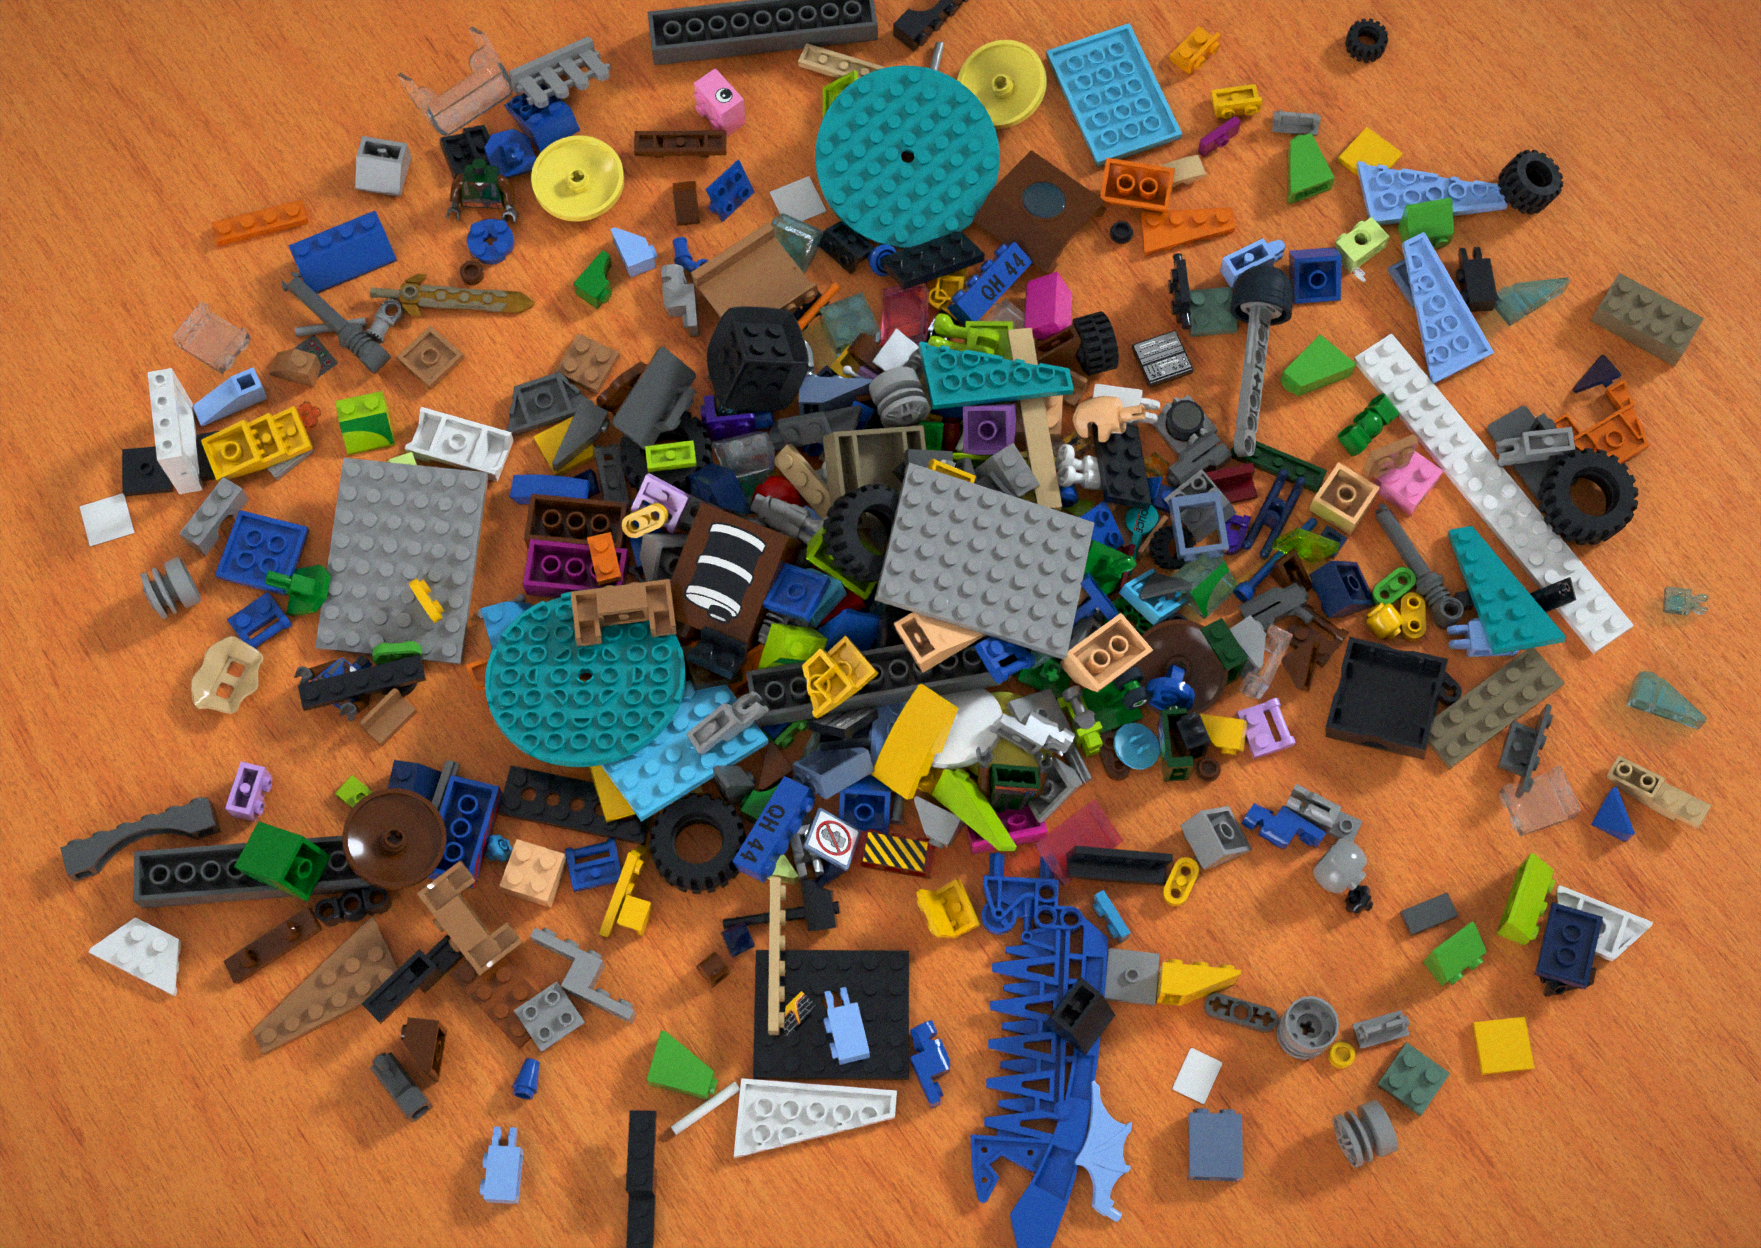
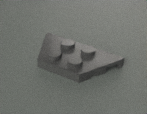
[506,372,594,436]

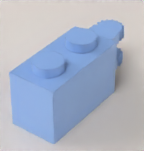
[1220,238,1285,289]
[1447,618,1519,657]
[823,987,870,1065]
[480,1127,524,1204]

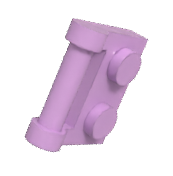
[631,473,691,534]
[1236,698,1296,759]

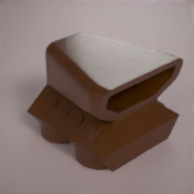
[596,361,647,416]

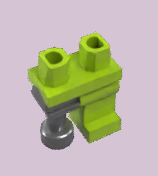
[1057,686,1103,758]

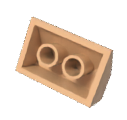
[1059,613,1153,692]

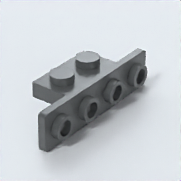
[1497,704,1553,799]

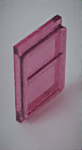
[881,282,929,347]
[1034,799,1123,886]

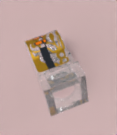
[1051,430,1095,459]

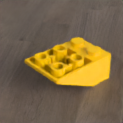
[1156,959,1241,1006]

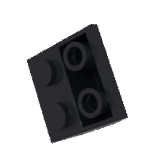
[1044,977,1115,1056]

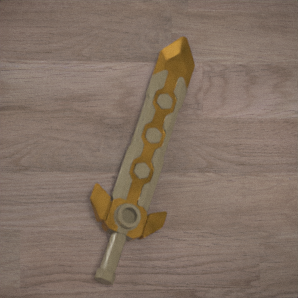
[370,274,535,318]

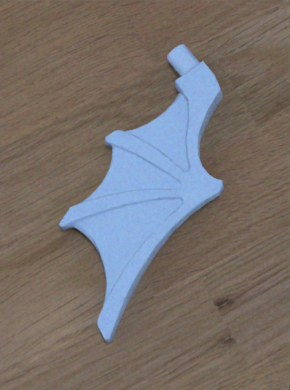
[1075,1081,1132,1222]

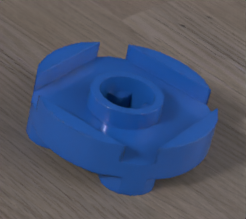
[467,219,514,264]

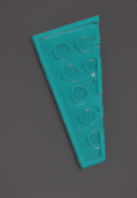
[918,341,1074,410]
[1447,526,1566,655]

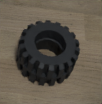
[1498,150,1563,214]
[1072,311,1119,376]

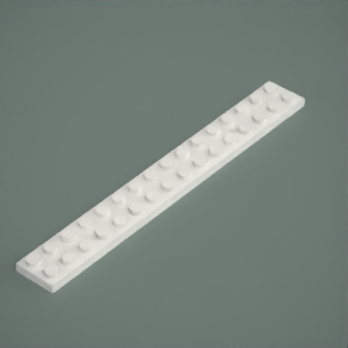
[1353,333,1634,655]

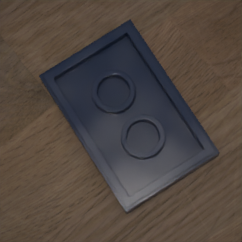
[1534,902,1603,990]

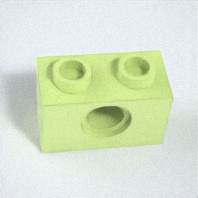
[1335,217,1390,273]

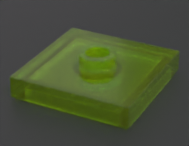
[1272,527,1340,563]

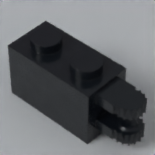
[1455,247,1498,312]
[1171,712,1211,760]

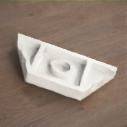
[1556,885,1653,961]
[88,917,181,996]

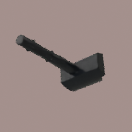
[723,879,840,932]

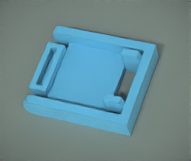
[1119,568,1188,626]

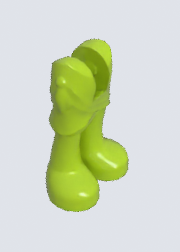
[928,313,1000,355]

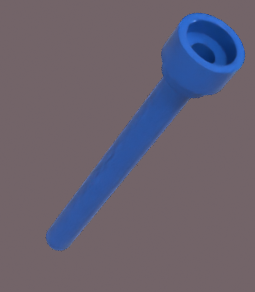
[1233,518,1317,603]

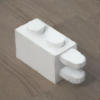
[1093,384,1160,426]

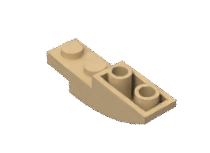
[1607,756,1711,829]

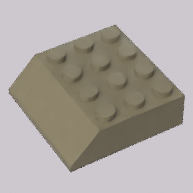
[822,425,926,529]

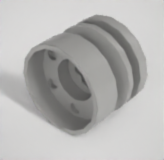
[869,367,930,428]
[140,556,202,620]
[1276,996,1339,1060]
[1332,1099,1398,1168]

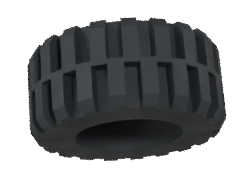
[620,411,713,494]
[1538,448,1639,545]
[822,484,900,583]
[649,793,746,894]

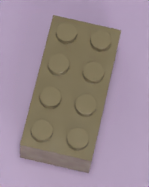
[1591,273,1704,366]

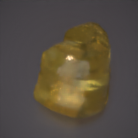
[1144,452,1170,482]

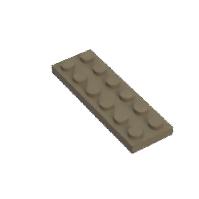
[1428,648,1564,770]

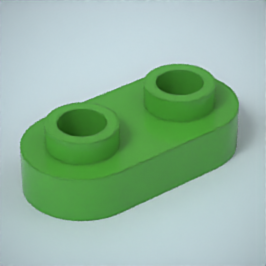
[1372,567,1416,605]
[372,641,422,665]

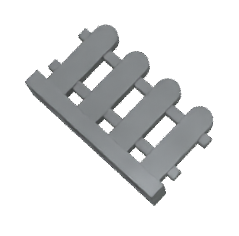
[508,36,611,108]

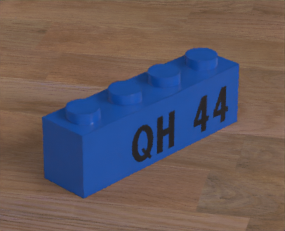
[947,241,1033,328]
[732,776,815,883]

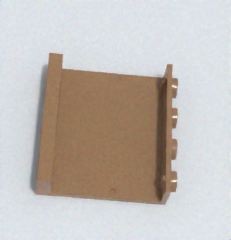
[691,222,818,318]

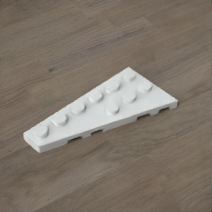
[734,1078,897,1158]

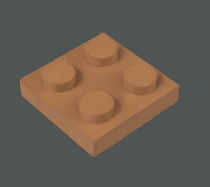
[397,326,464,390]
[555,333,620,394]
[1362,434,1419,479]

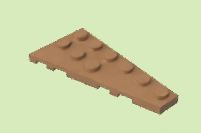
[253,916,398,1055]

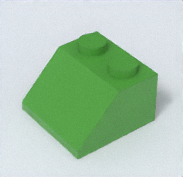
[1398,197,1454,248]
[1423,921,1487,987]

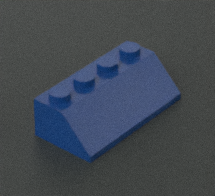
[288,211,397,294]

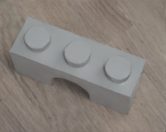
[179,477,249,556]

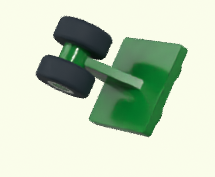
[1082,666,1153,735]

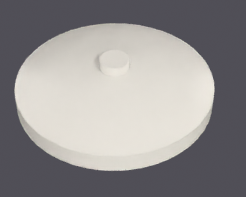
[931,688,1002,769]

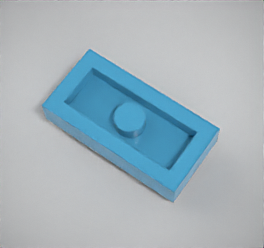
[1092,890,1131,943]

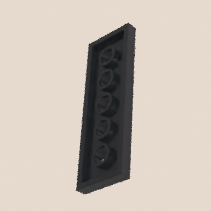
[498,765,652,845]

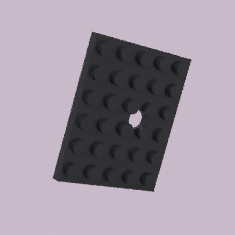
[753,950,909,1080]

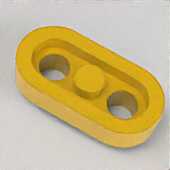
[622,503,668,538]
[408,578,445,624]
[1399,592,1426,641]
[1163,857,1199,907]

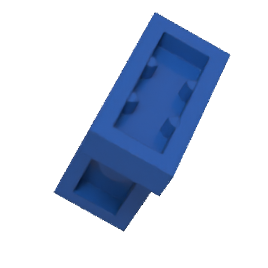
[1073,572,1117,628]

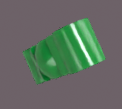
[1337,393,1399,457]

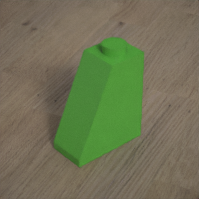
[1287,133,1335,204]
[1280,335,1356,396]
[646,1030,718,1100]

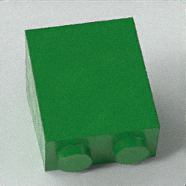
[234,821,331,902]

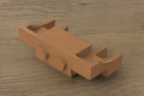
[571,579,677,647]
[417,860,522,976]

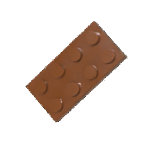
[450,957,539,1049]

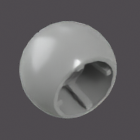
[1312,838,1367,894]

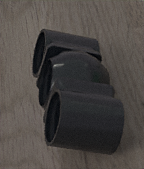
[314,886,392,927]

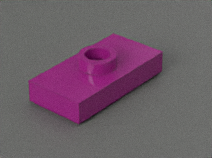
[1198,116,1241,157]

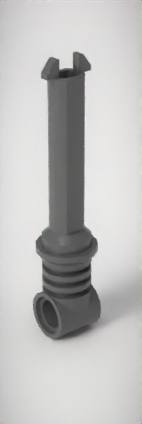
[282,272,392,374]
[1374,503,1464,629]

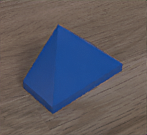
[1591,787,1635,842]

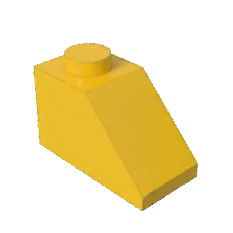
[1200,714,1247,755]

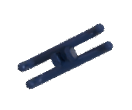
[1242,468,1306,560]

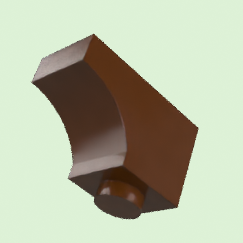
[847,333,884,375]

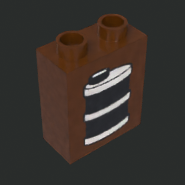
[670,502,803,650]

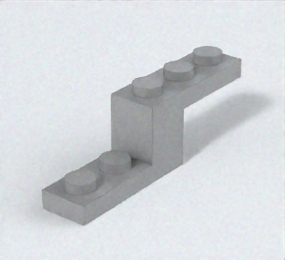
[530,928,636,1024]

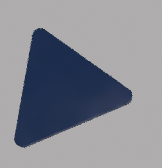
[1573,355,1621,393]

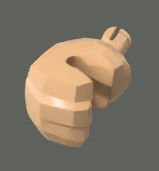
[1072,396,1146,442]

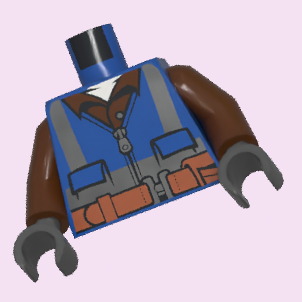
[294,655,372,722]

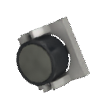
[1150,395,1218,457]

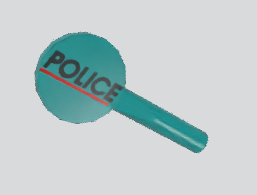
[1125,505,1159,576]

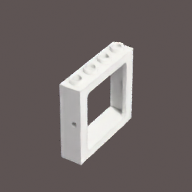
[147,368,203,494]

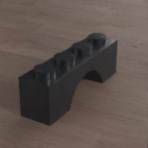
[893,0,969,51]

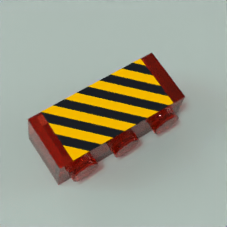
[855,829,935,879]

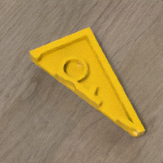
[599,845,650,938]

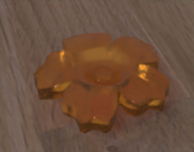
[296,401,321,428]

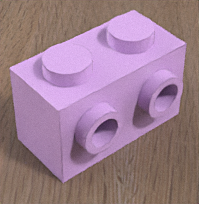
[225,762,272,822]

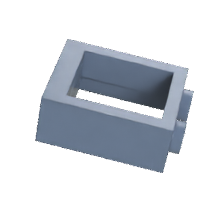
[1168,491,1229,562]
[792,747,874,799]

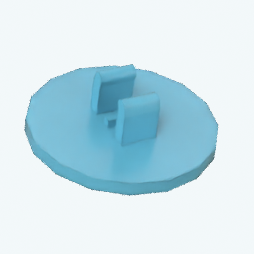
[1113,723,1160,770]

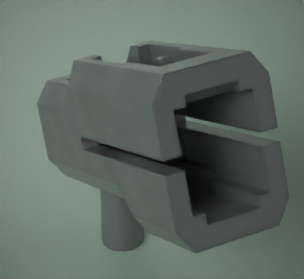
[1166,431,1232,489]
[1238,583,1314,634]
[370,1052,433,1122]

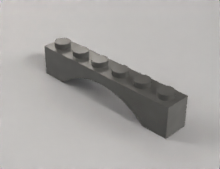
[60,797,221,882]

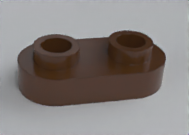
[1099,731,1131,781]

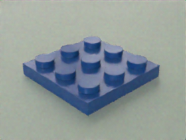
[215,510,310,596]

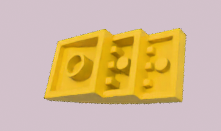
[201,406,313,482]
[871,684,959,800]

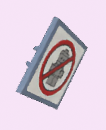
[803,807,862,871]

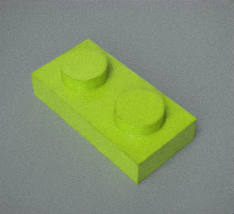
[645,440,697,472]

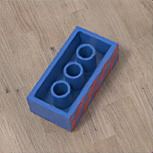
[428,775,503,889]

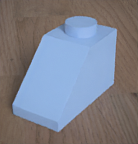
[611,227,658,278]

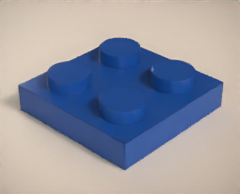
[763,563,831,623]

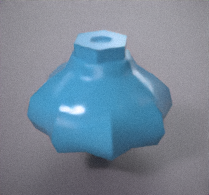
[485,834,513,862]

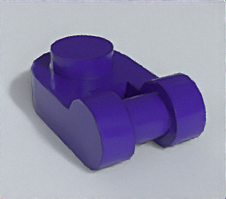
[1218,515,1251,555]

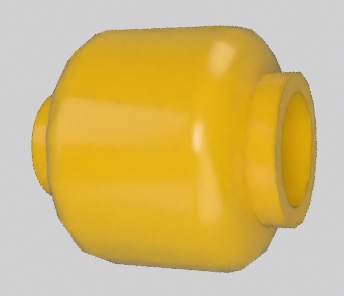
[1366,602,1403,639]

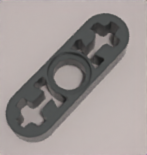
[1203,993,1278,1033]

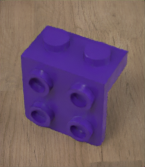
[700,395,756,443]

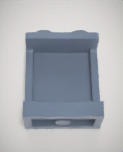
[1187,1108,1243,1182]

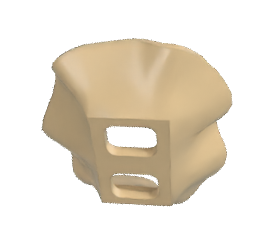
[191,636,264,714]

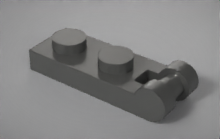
[593,443,630,507]

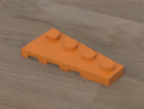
[1140,207,1235,257]

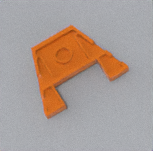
[1553,379,1649,464]

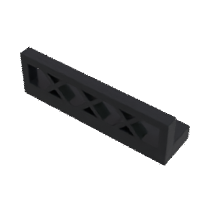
[1066,846,1173,886]

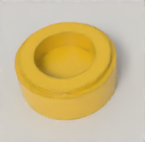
[1328,1041,1355,1069]

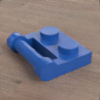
[227,592,293,650]
[974,637,1036,683]
[565,837,622,892]

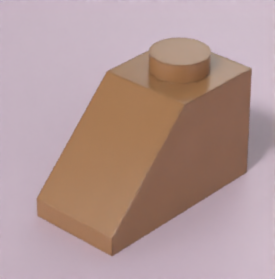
[269,349,322,387]

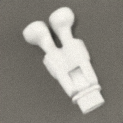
[1055,444,1102,490]

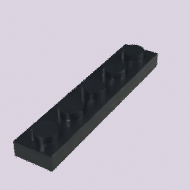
[298,655,426,711]

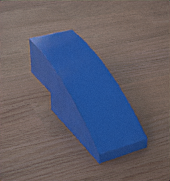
[510,474,590,505]

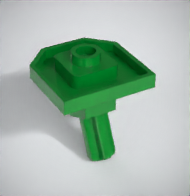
[1084,539,1137,595]
[265,565,331,617]
[1016,650,1071,700]

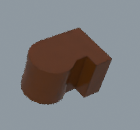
[696,952,730,988]

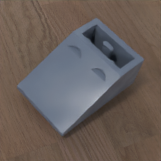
[799,374,872,415]

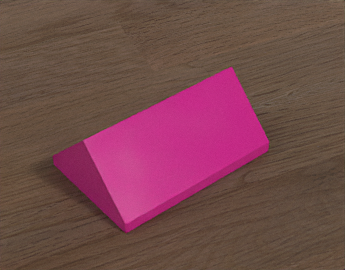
[1024,272,1072,340]
[964,804,1047,855]

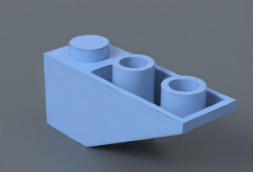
[193,368,268,427]

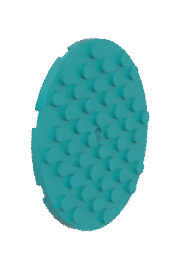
[815,65,1000,249]
[485,590,686,767]

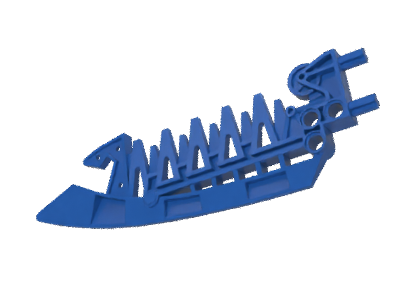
[970,852,1108,1248]

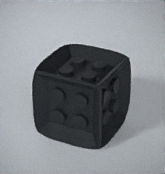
[707,306,809,411]

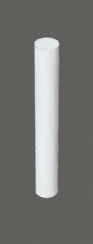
[671,1082,740,1135]

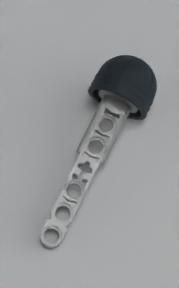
[1230,265,1293,457]

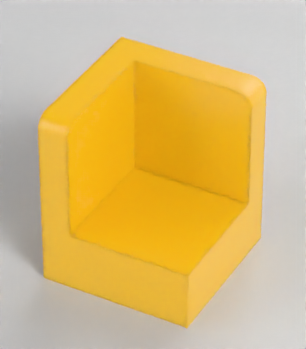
[830,346,861,378]
[617,895,653,936]

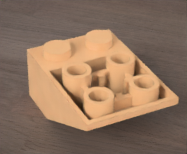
[894,612,985,673]

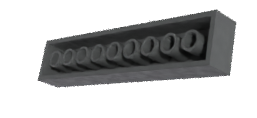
[648,0,878,65]
[746,635,1002,728]
[133,836,386,908]

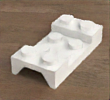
[405,407,514,482]

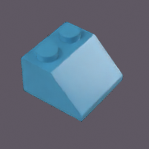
[481,602,532,649]

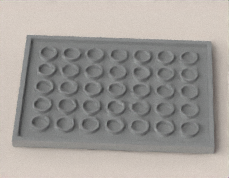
[315,458,488,665]
[875,463,1094,659]

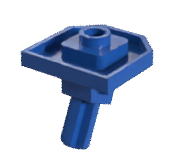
[484,129,536,178]

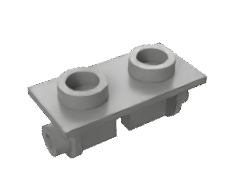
[1272,110,1321,136]
[1352,1010,1410,1049]

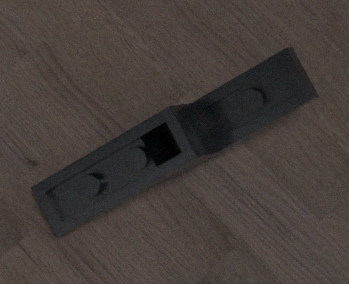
[362,934,464,1024]
[626,1110,657,1248]

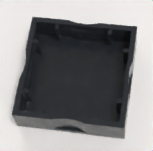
[1326,637,1448,760]

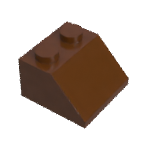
[401,1017,447,1082]

